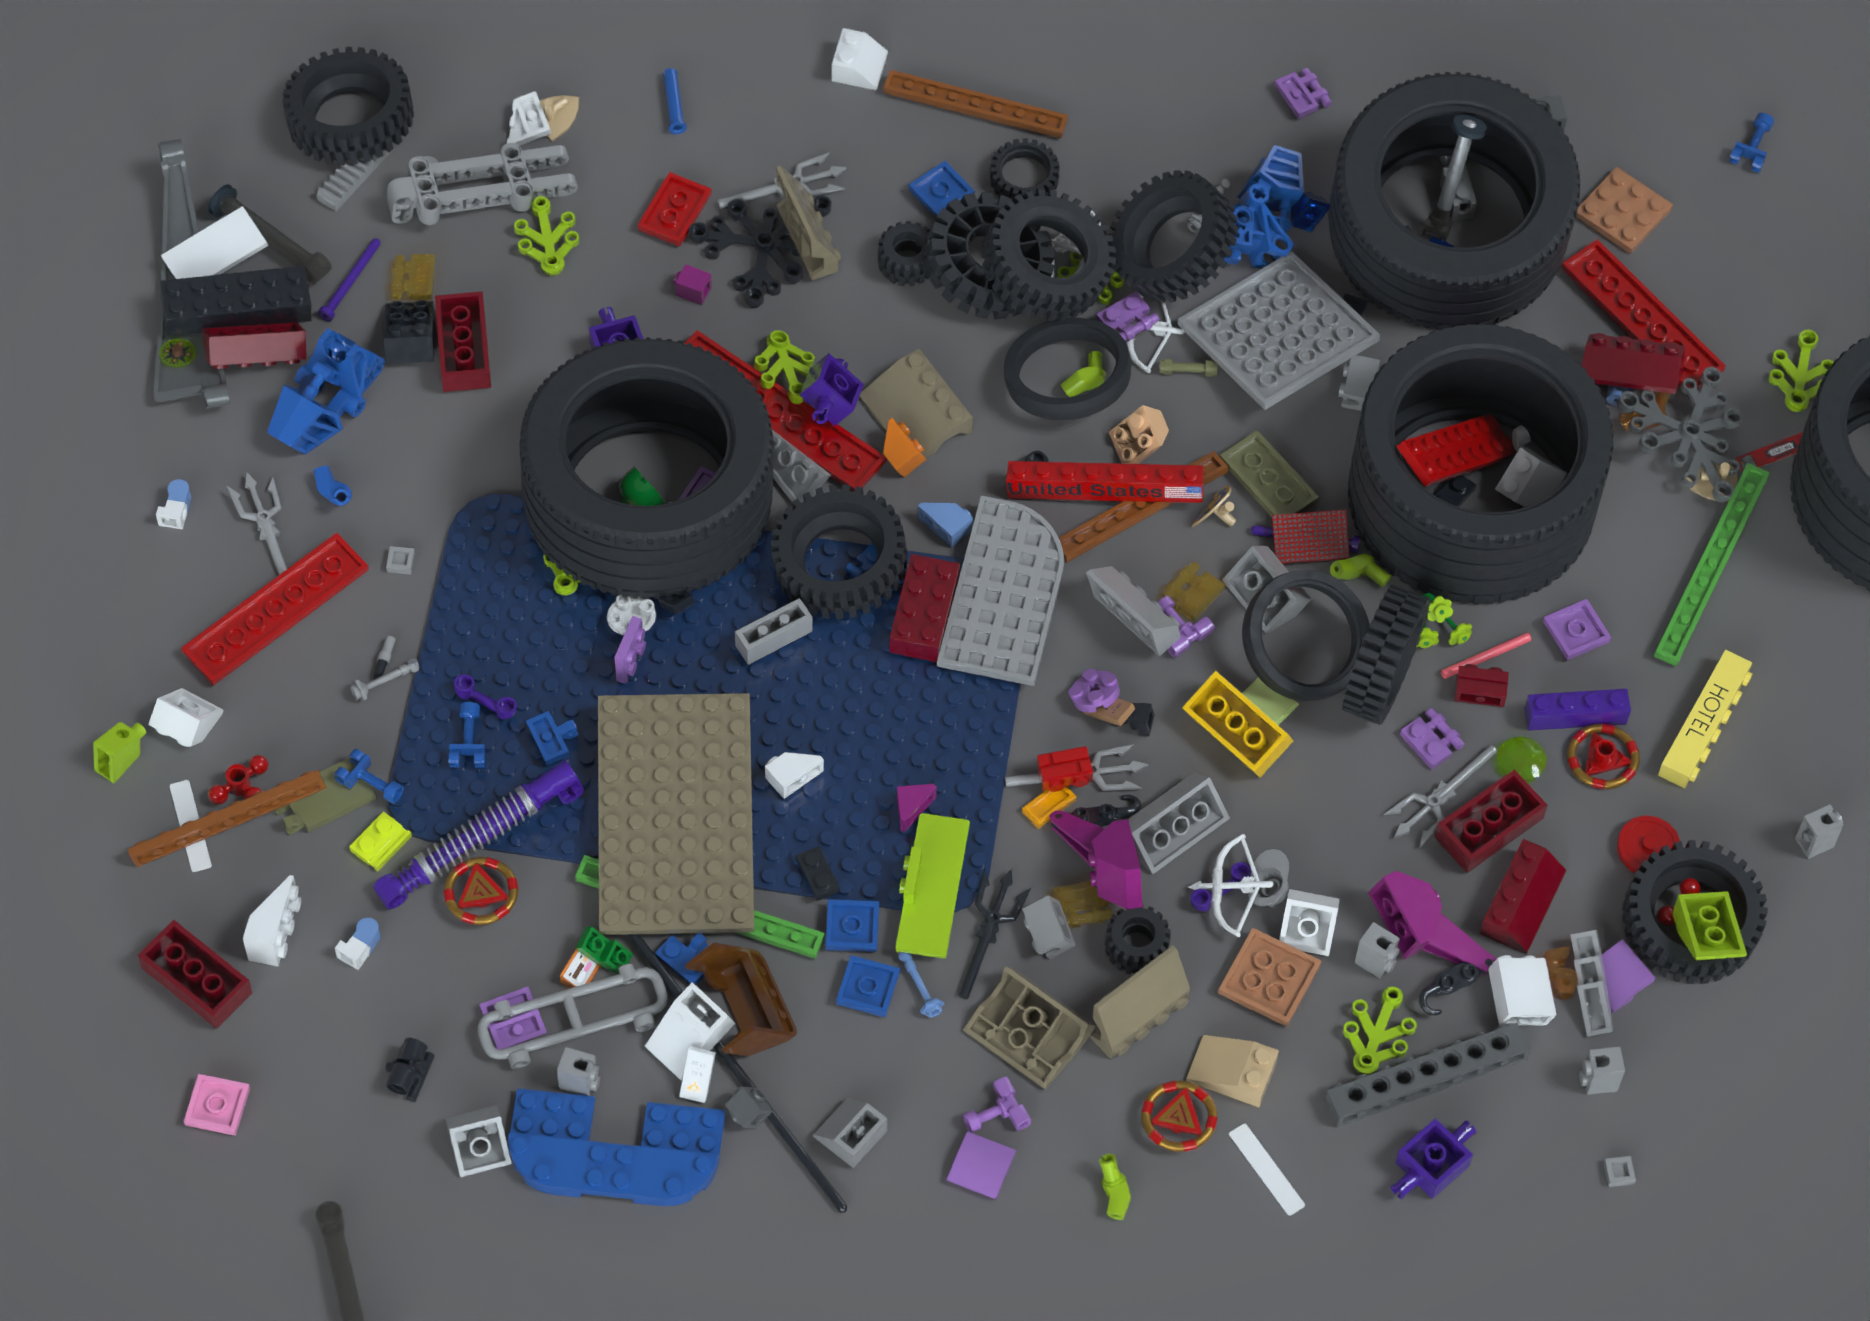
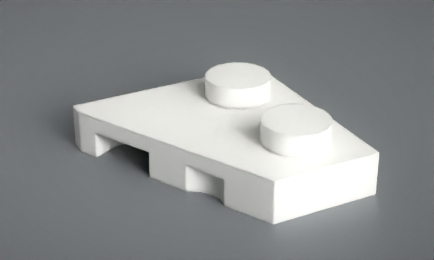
[507,91,552,146]

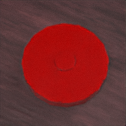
[1617,815,1680,873]

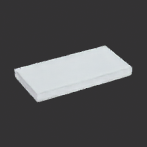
[161,206,268,279]

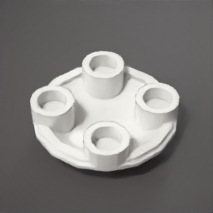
[606,595,656,635]

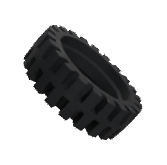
[990,138,1060,201]

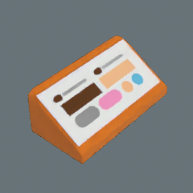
[560,950,600,988]

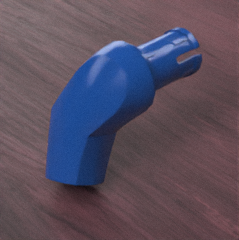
[313,465,352,506]

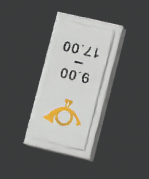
[679,1046,716,1103]

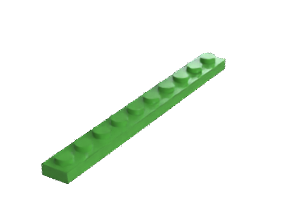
[1654,463,1770,667]
[575,855,825,959]

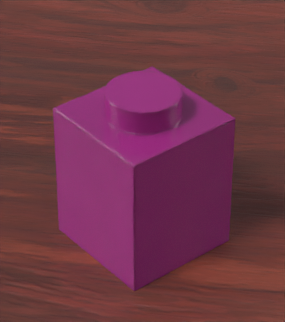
[673,264,712,305]

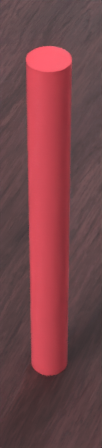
[1440,632,1531,679]

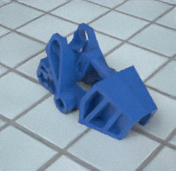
[1223,145,1304,269]
[267,328,385,455]

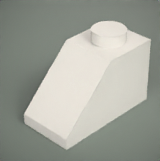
[765,752,824,799]

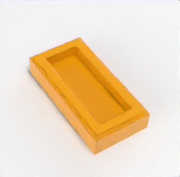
[1022,786,1077,829]

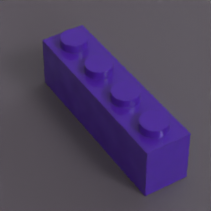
[1524,689,1631,731]

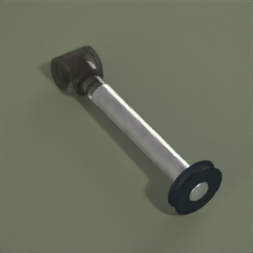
[1422,114,1487,244]

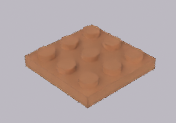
[1576,167,1673,254]
[1218,928,1322,1027]

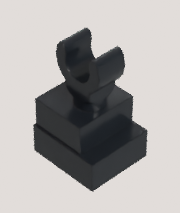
[1111,702,1155,737]

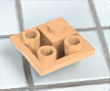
[1109,405,1169,464]

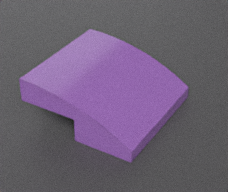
[1602,939,1656,1013]
[479,986,547,1049]
[947,1131,1017,1200]

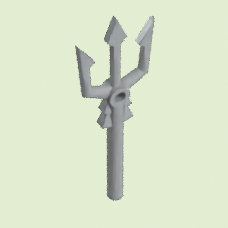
[717,152,847,209]
[226,473,287,575]
[1005,744,1149,791]
[1383,745,1497,847]

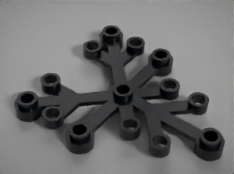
[689,195,832,308]

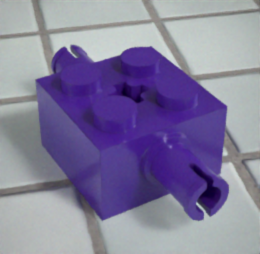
[589,306,644,349]
[800,353,864,426]
[1391,1118,1477,1199]

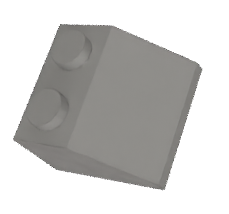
[445,1105,512,1177]

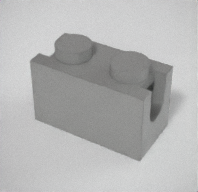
[1440,165,1477,222]
[1338,355,1380,411]
[1795,804,1843,859]
[1023,895,1076,959]
[1355,922,1400,979]
[557,1047,601,1096]
[1579,1047,1625,1095]

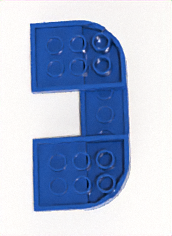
[508,1089,726,1206]

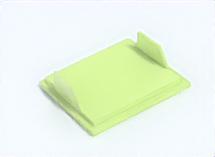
[1242,677,1299,726]

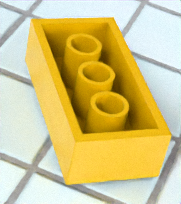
[1182,671,1293,778]

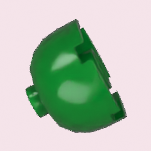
[619,466,666,506]

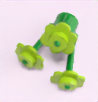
[1416,593,1472,648]

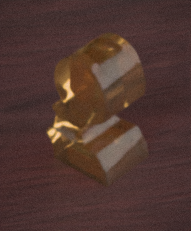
[1543,946,1578,1000]

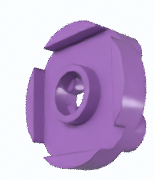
[1069,668,1120,713]

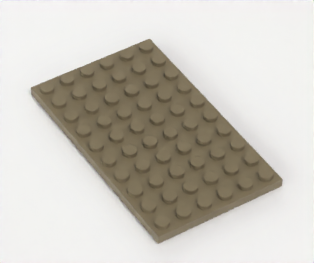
[598,693,754,935]

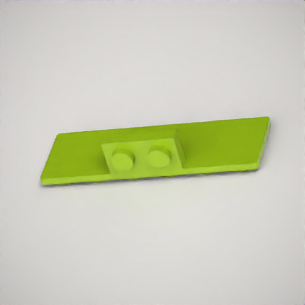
[896,813,970,959]

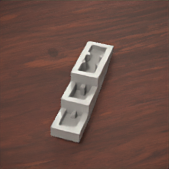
[1570,930,1613,1037]

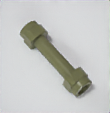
[1159,358,1218,377]

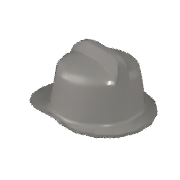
[1248,849,1289,908]

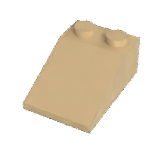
[1186,1035,1279,1107]

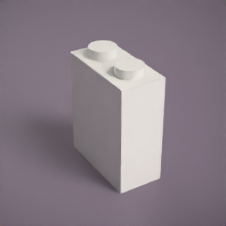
[1488,955,1556,1025]

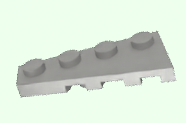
[772,430,831,503]

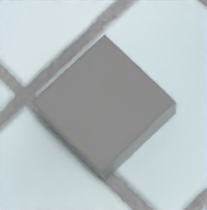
[386,546,415,575]
[1604,1156,1636,1187]

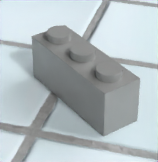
[735,598,812,665]

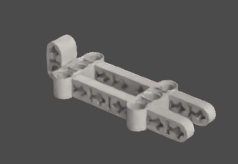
[387,143,578,225]

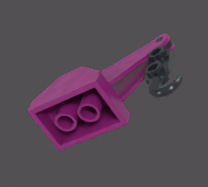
[1050,795,1143,909]
[1368,871,1496,1016]

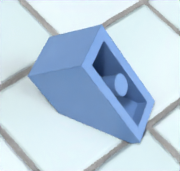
[917,502,973,548]

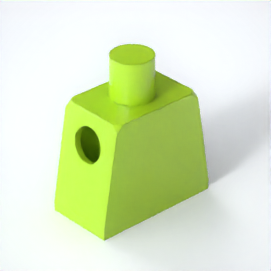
[93,722,146,784]

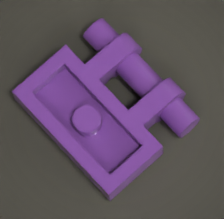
[1275,68,1332,119]
[1097,291,1159,341]
[1399,708,1465,770]

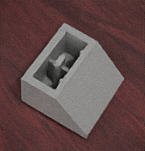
[813,1098,888,1168]

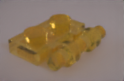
[390,254,436,300]
[1162,561,1225,622]
[1053,881,1112,928]

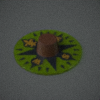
[159,339,196,367]

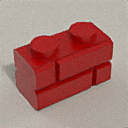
[1037,746,1093,792]

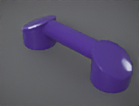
[454,674,517,719]
[1191,862,1251,911]

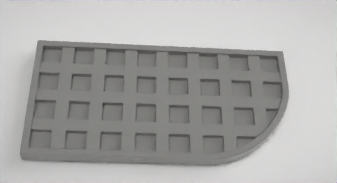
[937,496,1064,686]

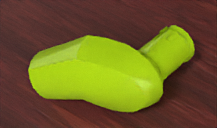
[1061,351,1106,397]
[1330,554,1392,588]
[1099,1153,1131,1220]

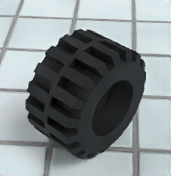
[878,221,934,286]
[1105,905,1171,975]

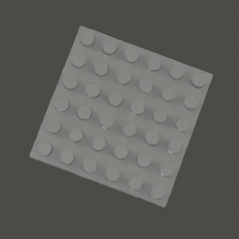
[1178,251,1380,410]

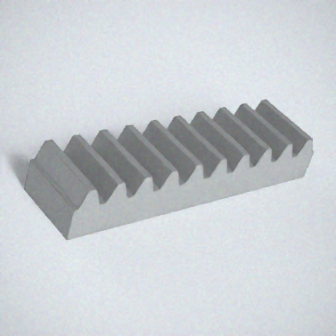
[317,143,394,212]

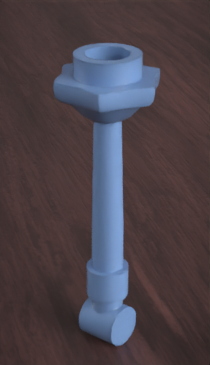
[899,952,945,1018]

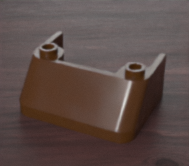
[685,942,797,1056]

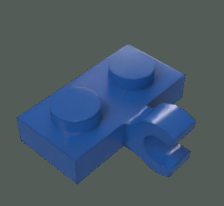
[526,711,579,765]
[655,933,708,985]

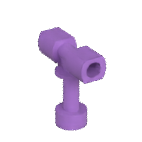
[1158,596,1215,658]
[963,1077,1031,1133]

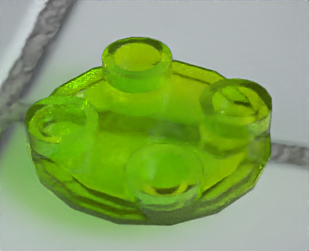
[1497,736,1547,783]

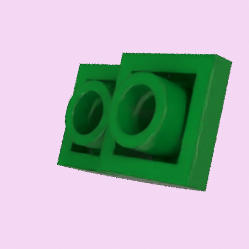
[575,926,633,975]

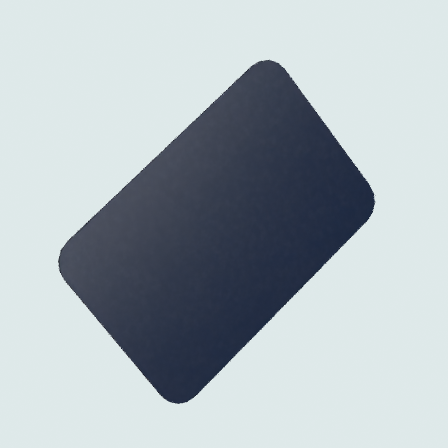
[389,494,1021,913]

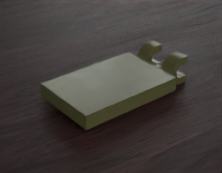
[274,757,376,836]

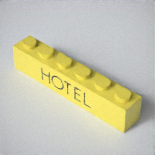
[1658,649,1753,789]

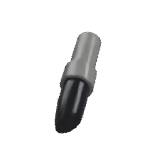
[374,636,396,679]

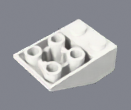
[243,875,301,966]
[645,983,735,1081]

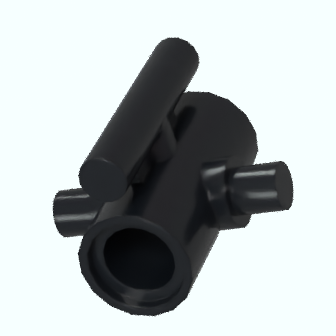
[385,1037,435,1102]

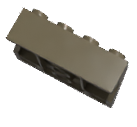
[776,165,841,280]
[859,349,973,458]
[1090,945,1190,1060]
[963,966,1096,1089]

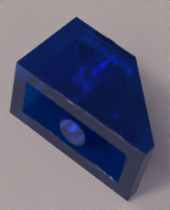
[1290,191,1330,232]

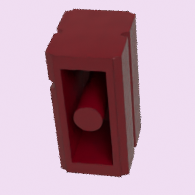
[1454,664,1509,707]

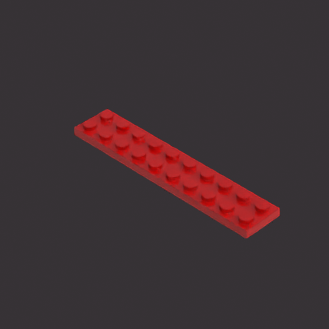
[684,330,886,492]

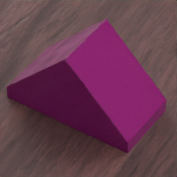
[897,784,937,833]

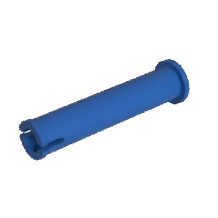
[662,68,687,134]

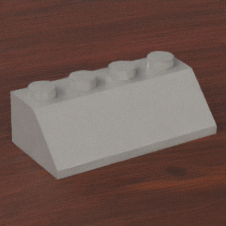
[1086,566,1181,656]
[1128,772,1230,875]

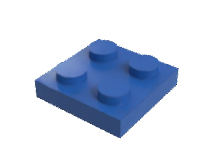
[909,161,975,218]
[826,899,879,952]
[836,955,900,1018]

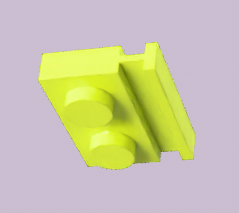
[349,811,412,872]

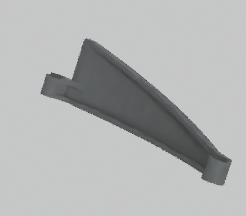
[153,139,230,409]

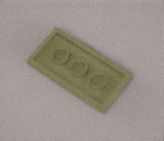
[1219,430,1319,517]

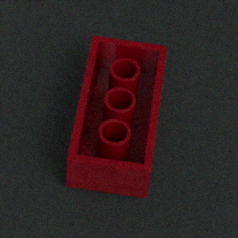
[435,291,492,392]
[889,554,960,662]
[1434,769,1548,873]
[138,920,253,1029]

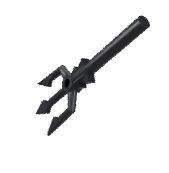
[959,868,1031,999]

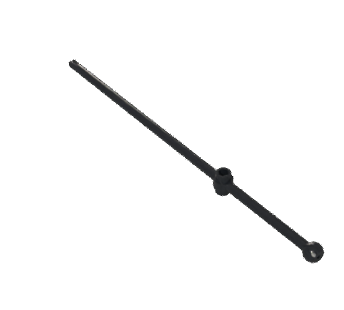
[627,934,847,1213]

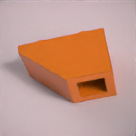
[883,418,927,478]

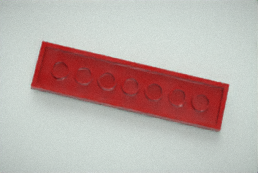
[1561,239,1726,390]
[1396,414,1517,487]
[181,533,369,686]

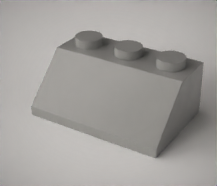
[1222,546,1311,633]

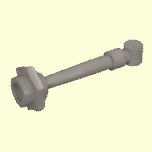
[1186,179,1230,233]
[350,658,419,701]

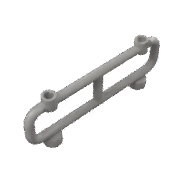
[477,964,668,1069]

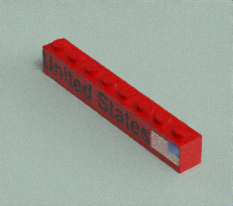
[1006,461,1204,503]

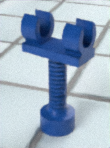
[1729,113,1774,173]
[449,702,485,768]
[334,749,404,804]

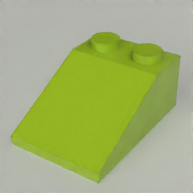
[1672,891,1747,960]

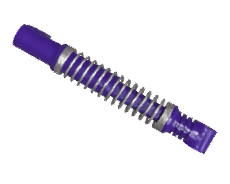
[373,759,584,909]

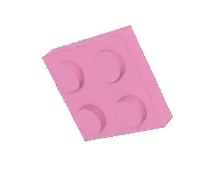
[184,1074,250,1136]

